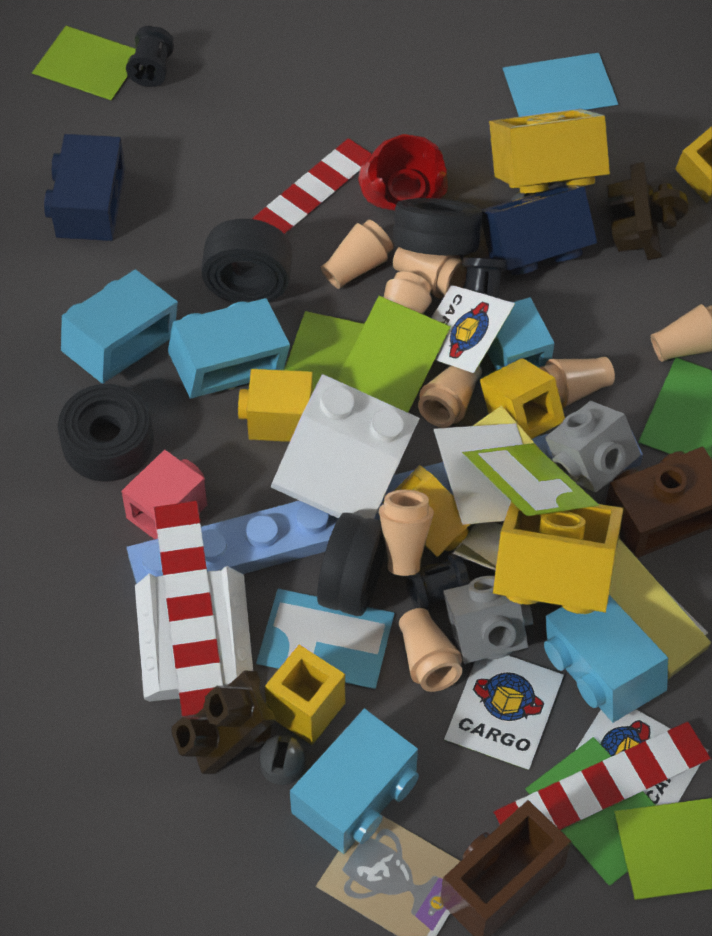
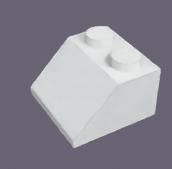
[271,374,420,519]

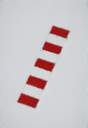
[252,138,372,234]
[154,501,223,717]
[493,721,711,830]

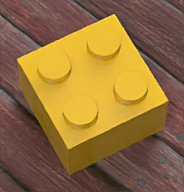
[489,109,610,193]
[493,501,623,614]

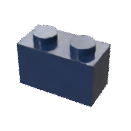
[44,134,125,241]
[482,184,597,275]

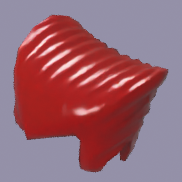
[358,134,448,211]

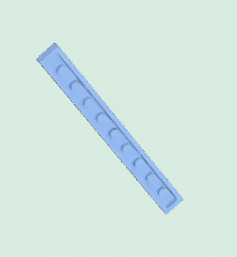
[126,430,643,584]

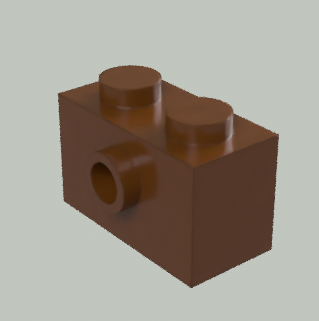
[605,446,712,558]
[440,800,571,936]

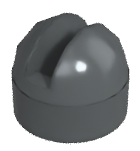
[259,735,305,785]

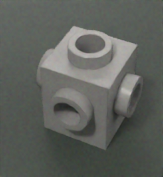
[545,401,641,492]
[444,576,533,664]

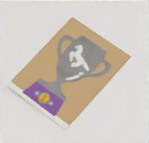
[315,814,460,936]

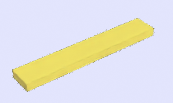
[473,406,711,679]

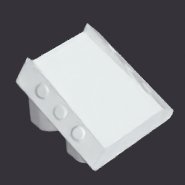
[135,566,253,702]

